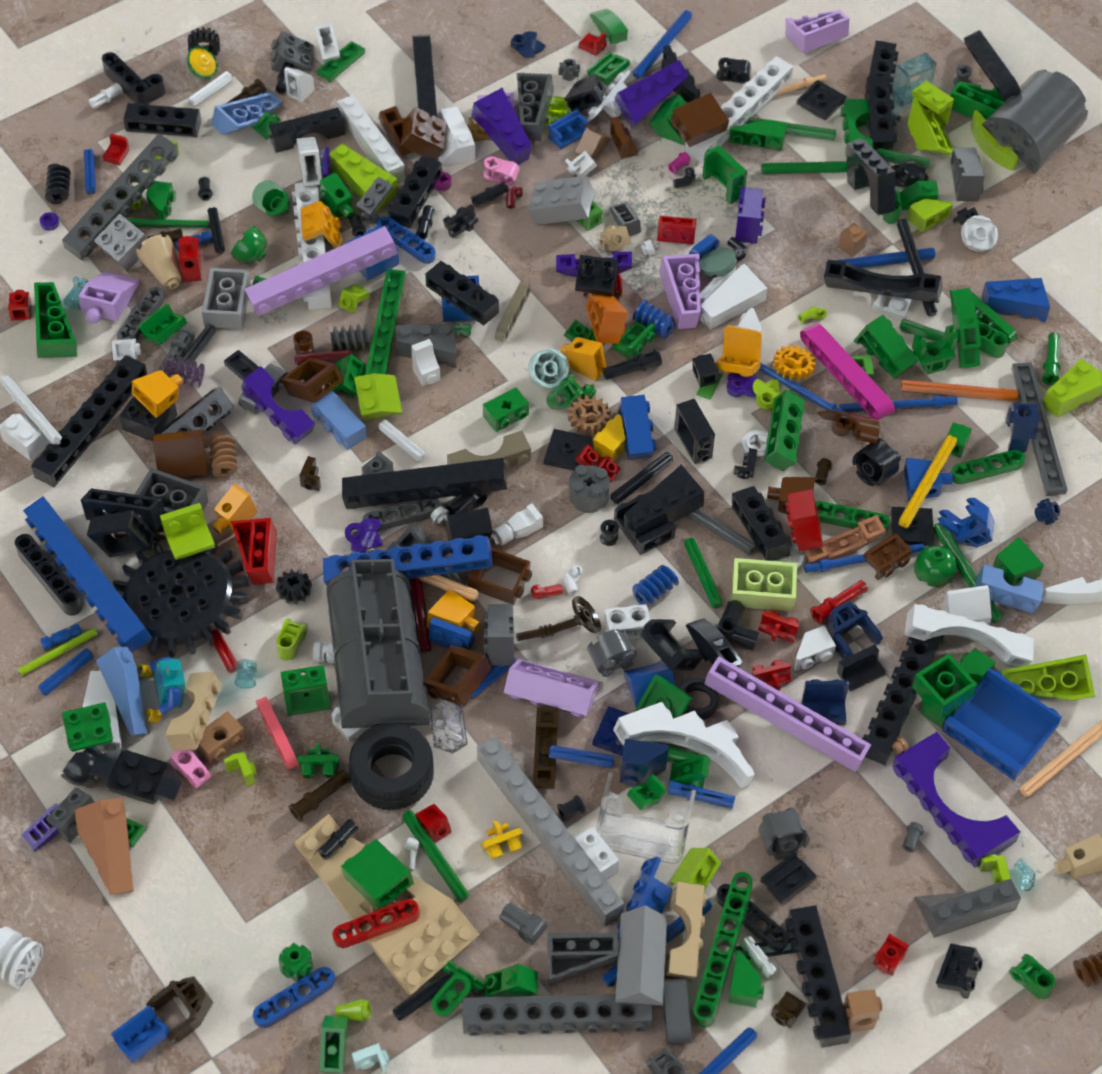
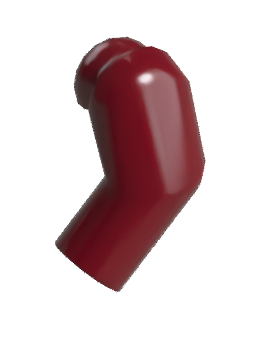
[506,186,523,209]

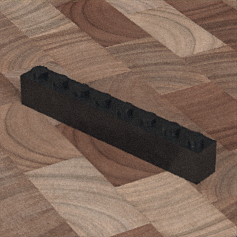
[342,458,507,509]

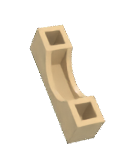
[165,671,222,751]
[664,881,707,981]

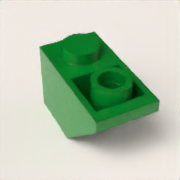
[146,181,176,219]
[484,963,538,997]

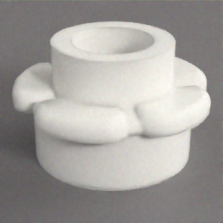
[640,240,655,258]
[430,506,449,525]

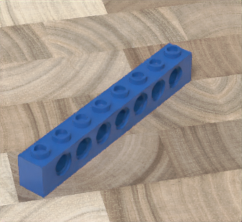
[323,535,493,586]

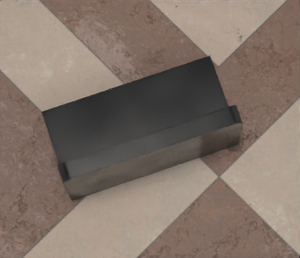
[837,644,886,691]

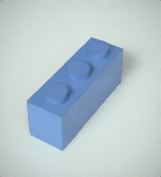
[311,390,367,450]

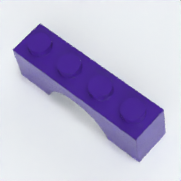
[241,366,315,445]

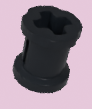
[600,520,619,546]
[557,795,586,823]

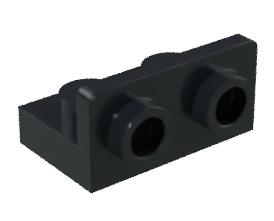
[936,943,983,999]

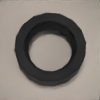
[679,678,719,720]

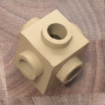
[599,225,631,254]

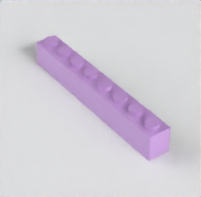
[245,227,397,317]
[704,656,871,772]

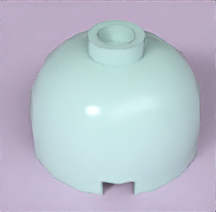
[528,349,569,388]

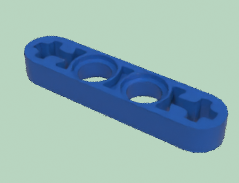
[377,217,436,264]
[253,967,335,1028]

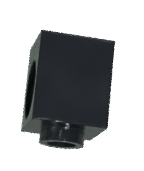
[692,353,719,387]

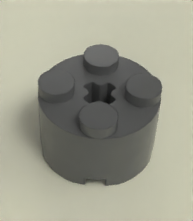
[569,465,610,513]
[587,629,637,677]
[758,808,810,859]

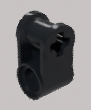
[716,57,751,84]

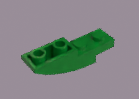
[950,288,981,368]

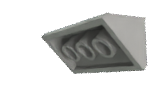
[615,906,667,1006]

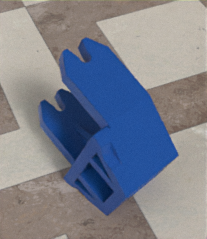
[938,498,995,548]

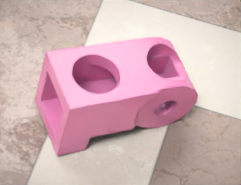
[170,750,211,789]

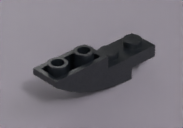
[661,45,700,103]
[686,618,743,668]

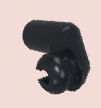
[727,237,746,260]

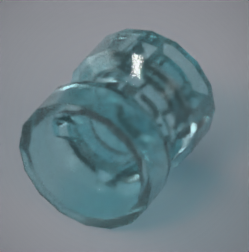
[235,659,257,688]

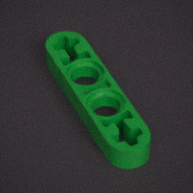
[971,291,1017,345]
[951,450,1025,484]
[816,501,890,532]

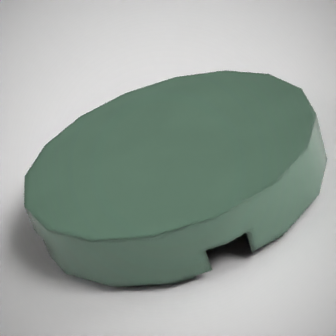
[699,248,737,277]

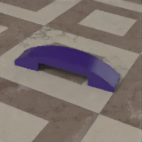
[556,251,632,277]

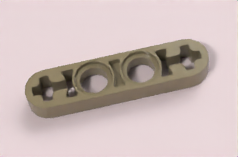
[495,281,531,342]

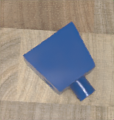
[903,458,953,501]

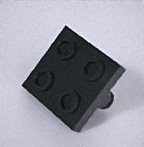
[575,255,618,296]

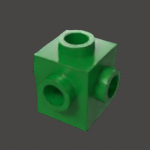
[278,942,313,982]

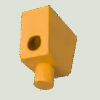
[560,337,606,381]
[132,370,183,417]
[211,483,258,534]
[426,589,481,633]

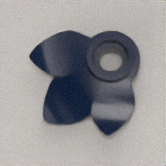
[510,31,546,58]

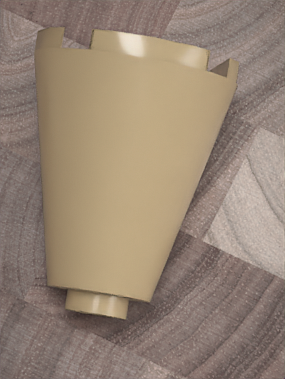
[136,235,181,289]

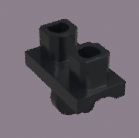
[443,204,478,238]

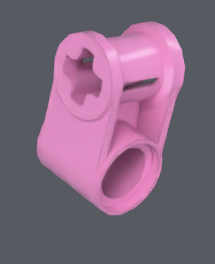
[483,156,520,186]

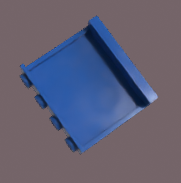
[942,668,1062,781]

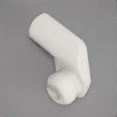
[563,565,582,596]

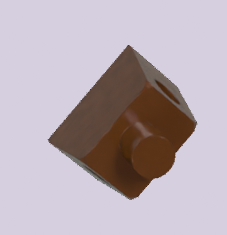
[767,477,815,514]

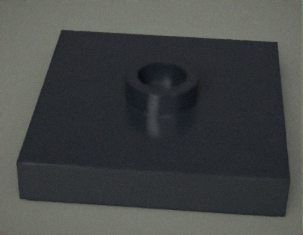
[797,80,847,121]
[544,429,592,471]
[891,507,934,546]

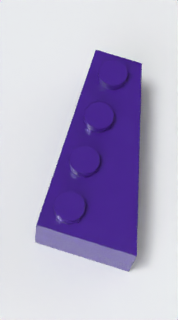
[614,60,688,129]

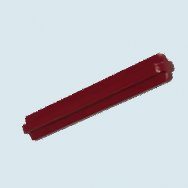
[410,578,432,653]

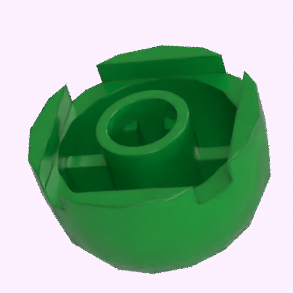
[230,226,267,264]
[914,545,956,587]

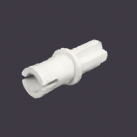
[89,83,122,108]

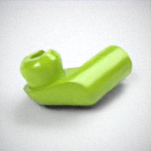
[797,307,827,323]

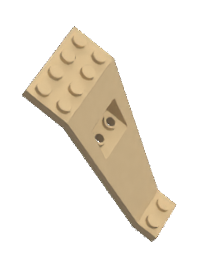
[293,814,480,995]

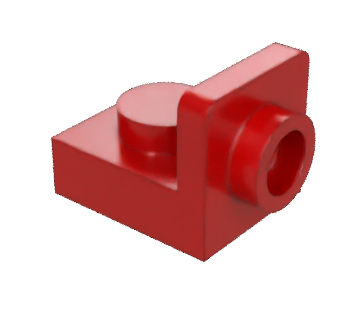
[579,33,607,56]
[102,133,130,166]
[415,803,452,843]

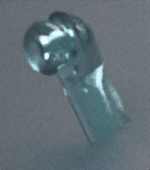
[1014,859,1036,891]

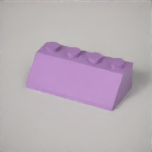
[504,659,600,717]

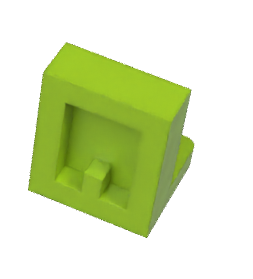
[979,855,1011,883]

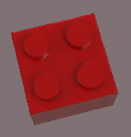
[785,489,823,551]

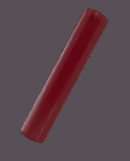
[294,350,352,365]

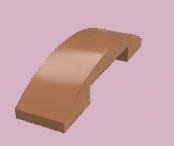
[803,515,886,564]

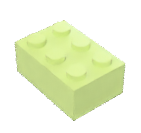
[731,558,797,612]

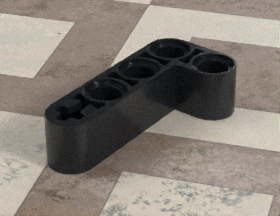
[102,52,165,105]

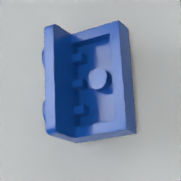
[428,617,475,650]
[111,1005,170,1063]

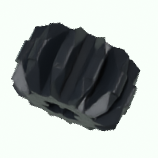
[276,568,312,605]

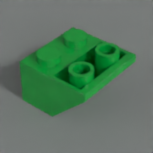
[649,94,687,145]

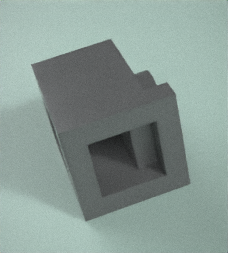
[362,451,394,475]

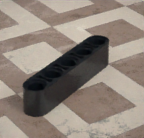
[15,534,82,616]

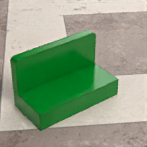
[332,354,366,398]

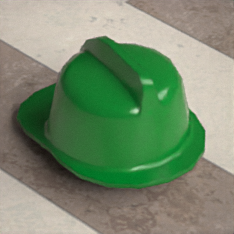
[252,180,290,216]

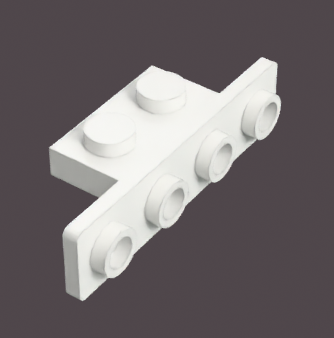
[587,70,630,123]

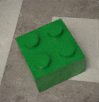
[912,653,977,718]

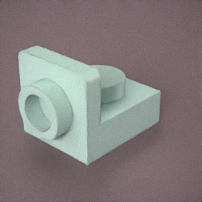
[351,1043,390,1074]

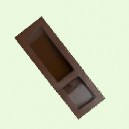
[378,106,413,156]

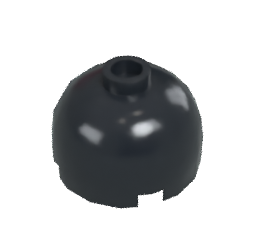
[61,746,102,786]

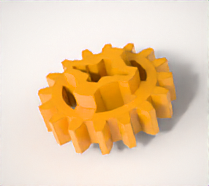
[773,344,816,381]

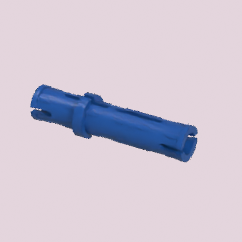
[668,780,735,810]

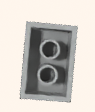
[529,175,594,225]
[202,268,251,330]

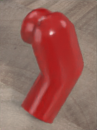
[531,584,563,599]

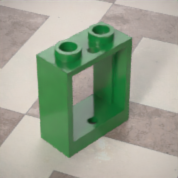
[280,665,330,716]

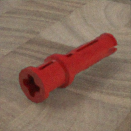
[810,580,868,624]

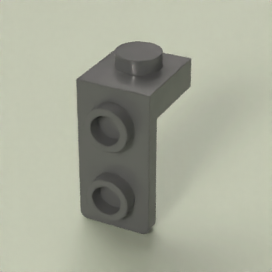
[356,177,393,224]

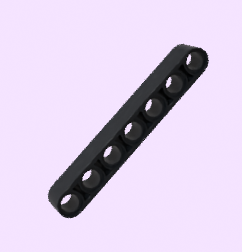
[963,30,1021,101]
[412,35,437,117]

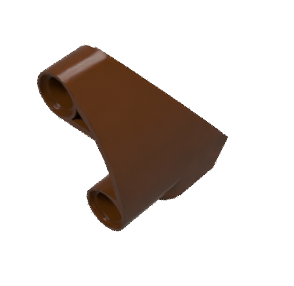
[818,410,880,444]

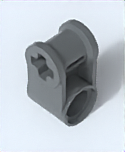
[646,1047,686,1074]

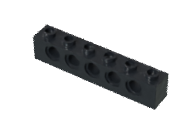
[785,905,851,1048]

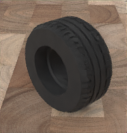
[349,723,434,810]

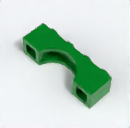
[840,99,873,157]
[921,648,996,728]

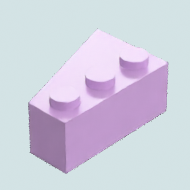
[785,10,849,53]

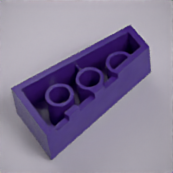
[471,88,532,165]

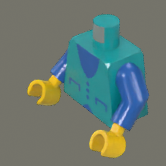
[137,657,185,723]

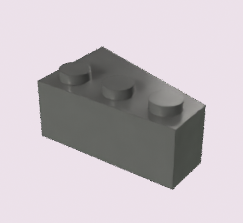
[950,148,985,201]
[396,323,456,368]
[547,932,618,986]

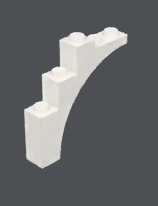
[613,702,755,789]

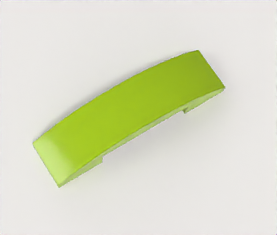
[971,110,1019,171]

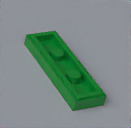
[316,41,365,82]

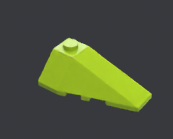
[1000,654,1095,701]

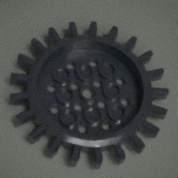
[112,540,249,657]

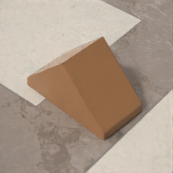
[575,128,611,159]

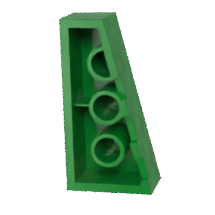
[34,282,77,358]

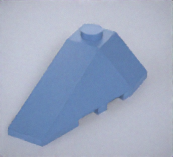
[211,92,282,134]
[96,647,148,737]

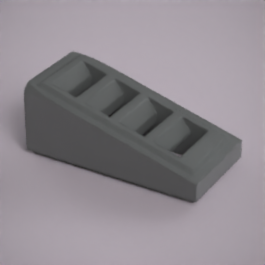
[609,202,641,236]

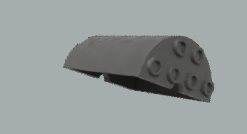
[983,69,1088,174]

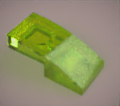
[546,96,569,125]

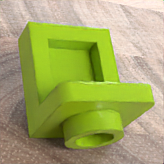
[338,284,370,313]
[223,752,257,786]

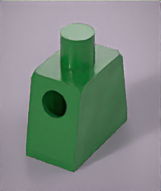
[319,172,355,220]
[993,537,1044,586]

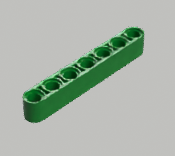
[694,872,753,1027]

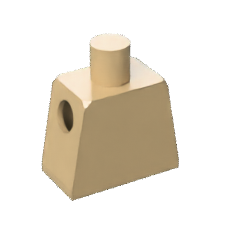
[1054,834,1102,879]

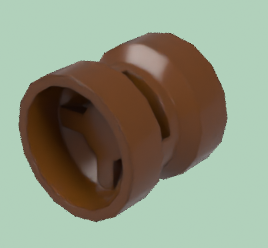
[293,330,314,354]

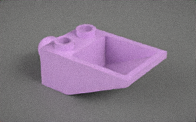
[78,271,141,324]

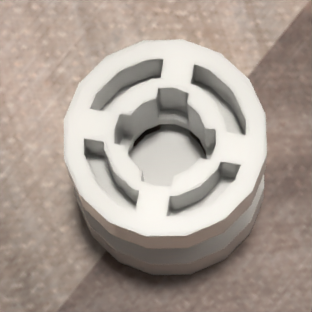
[313,642,334,664]

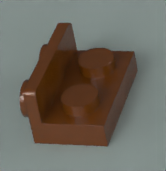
[610,116,638,159]
[863,533,912,580]

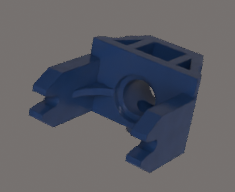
[1005,403,1039,453]
[826,601,883,659]

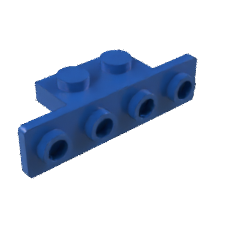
[617,856,672,939]

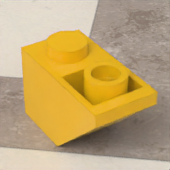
[593,414,625,461]

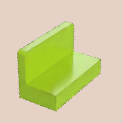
[670,848,722,891]

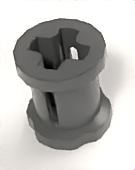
[953,65,972,86]

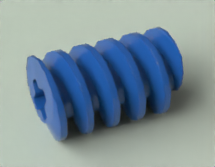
[633,300,675,339]
[632,565,679,608]

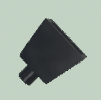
[564,75,605,112]

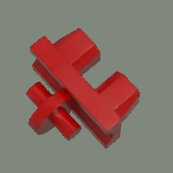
[758,610,800,643]
[752,659,792,691]

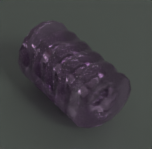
[162,354,205,388]

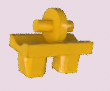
[480,820,523,860]

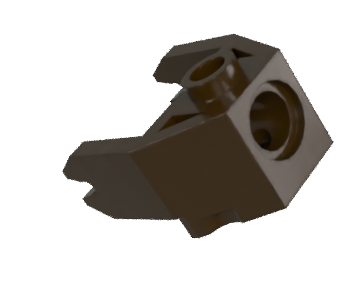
[146,976,213,1044]

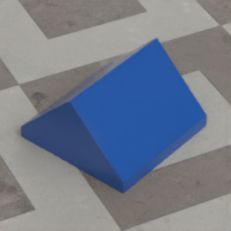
[623,662,675,708]

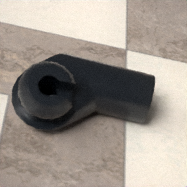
[673,167,696,188]

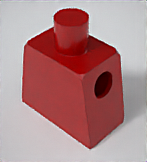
[179,236,202,282]

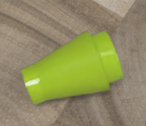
[335,998,371,1022]

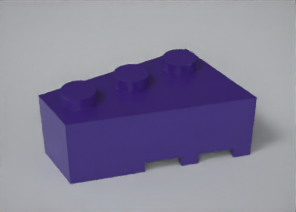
[735,187,766,244]

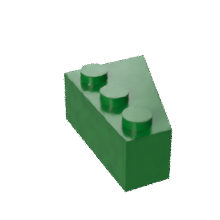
[950,82,1006,119]
[853,314,919,379]

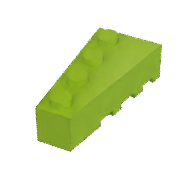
[330,143,398,212]

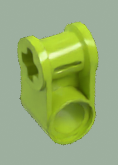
[276,618,308,660]

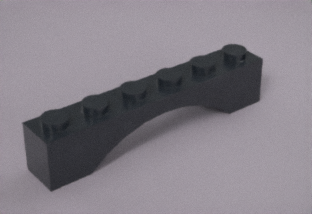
[824,259,943,303]

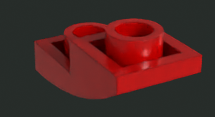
[575,444,621,483]

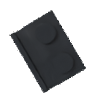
[760,852,817,905]

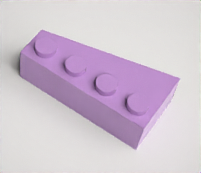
[659,254,701,329]

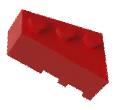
[231,517,277,585]

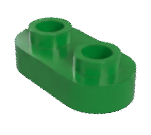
[432,974,472,1016]

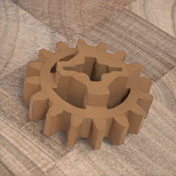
[568,395,611,435]

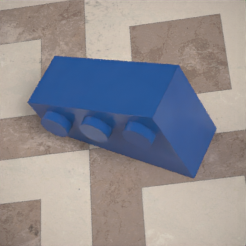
[982,278,1050,322]
[618,394,656,460]

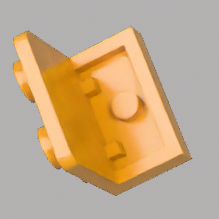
[301,201,342,248]
[715,325,762,377]

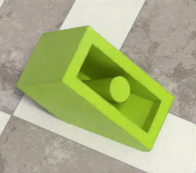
[907,198,953,232]

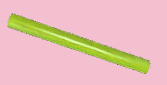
[18,628,98,676]

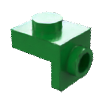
[627,774,666,811]

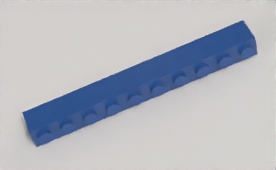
[23,496,152,653]

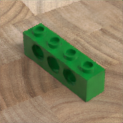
[764,389,805,471]

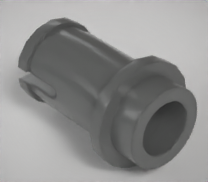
[902,822,924,852]

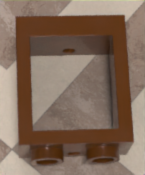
[281,357,344,403]
[468,547,533,605]
[423,644,492,707]

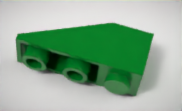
[729,120,787,151]

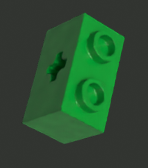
[483,387,529,432]

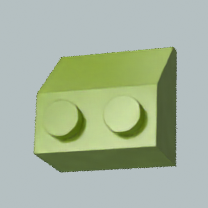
[354,373,403,421]

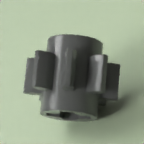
[558,59,580,81]

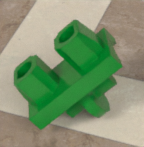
[298,742,339,778]

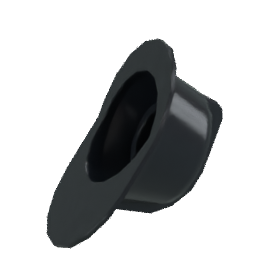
[891,160,929,187]

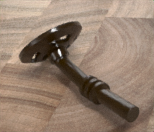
[516,596,601,641]

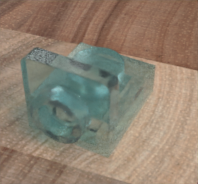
[64,276,89,310]

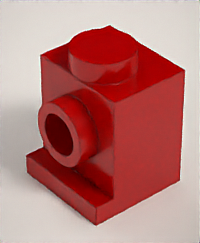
[8,289,31,321]
[873,933,909,976]

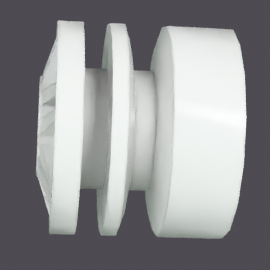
[0,926,43,988]

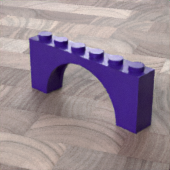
[892,732,1020,868]

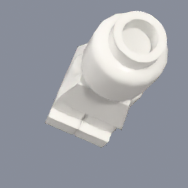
[490,504,543,546]

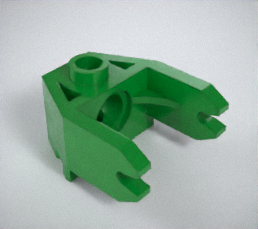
[912,325,958,375]

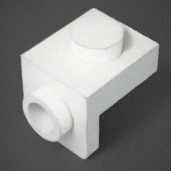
[565,151,598,176]
[111,339,141,360]

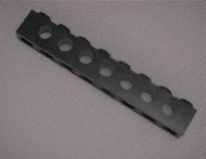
[31,355,148,488]
[862,635,944,766]

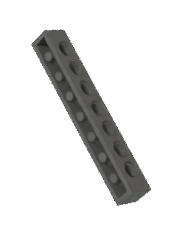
[62,133,178,261]
[462,994,652,1036]

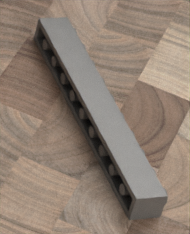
[477,736,624,926]

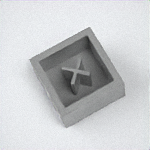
[94,214,148,272]

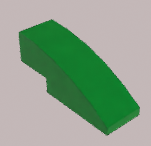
[590,9,628,45]

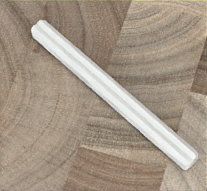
[0,375,62,445]

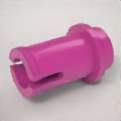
[668,152,691,174]

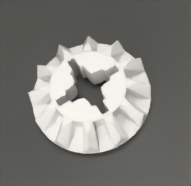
[742,430,768,458]

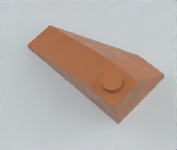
[74,797,133,895]

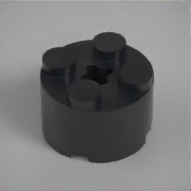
[852,438,901,486]

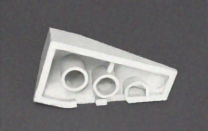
[437,106,475,166]

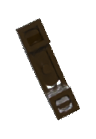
[533,707,559,789]

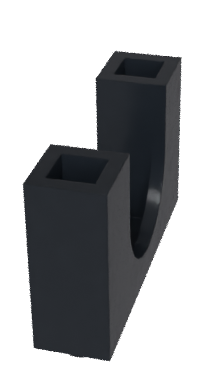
[847,139,895,215]

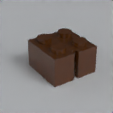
[401,107,446,159]

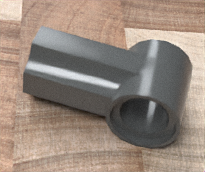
[499,902,548,945]

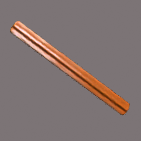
[901,379,1019,402]

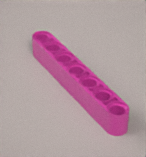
[800,323,895,420]

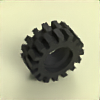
[187,27,220,56]

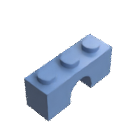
[975,564,1043,614]

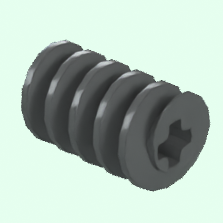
[330,324,371,351]

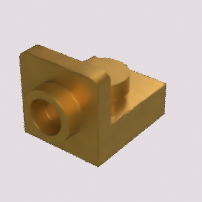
[467,117,490,142]

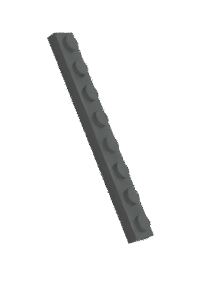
[1011,362,1068,496]

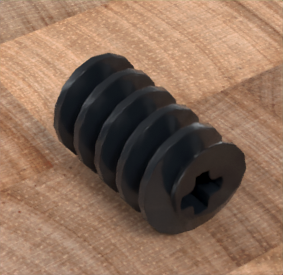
[45,164,71,204]

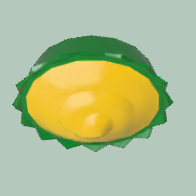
[187,46,218,78]

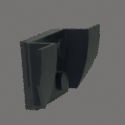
[89,748,182,805]

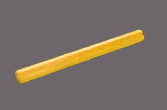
[898,435,957,528]

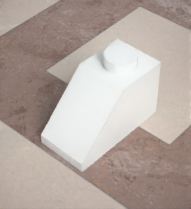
[284,67,315,103]

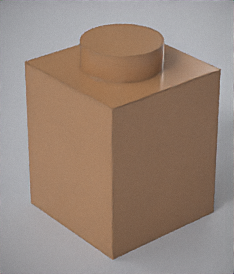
[839,223,868,258]

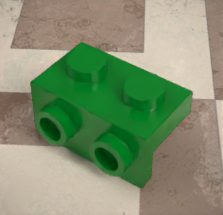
[138,304,187,345]
[612,321,655,360]

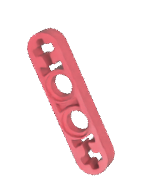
[256,696,299,770]

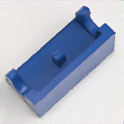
[548,109,588,149]

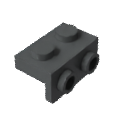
[46,788,95,844]

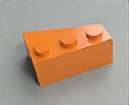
[585,293,628,344]

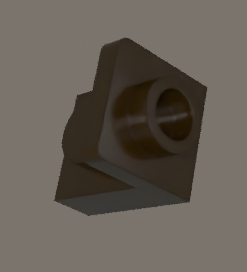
[299,456,321,491]
[771,991,807,1029]

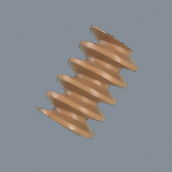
[209,433,238,478]

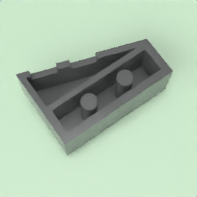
[484,604,514,666]

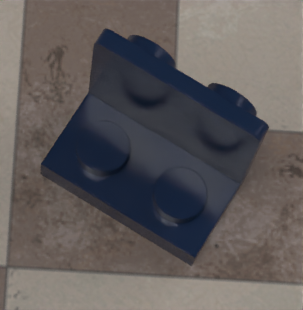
[801,679,849,725]

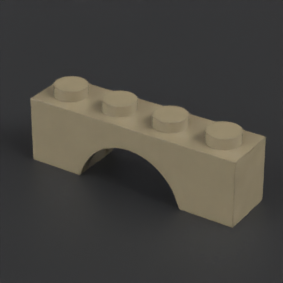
[447,430,531,469]

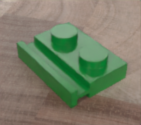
[587,52,630,84]

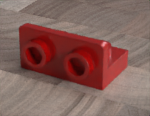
[657,215,697,244]

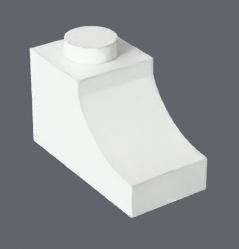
[315,23,340,62]
[411,339,440,387]

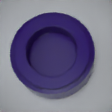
[40,212,59,231]

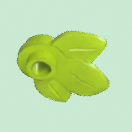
[753,379,781,410]

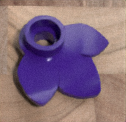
[726,372,759,397]
[344,518,383,553]

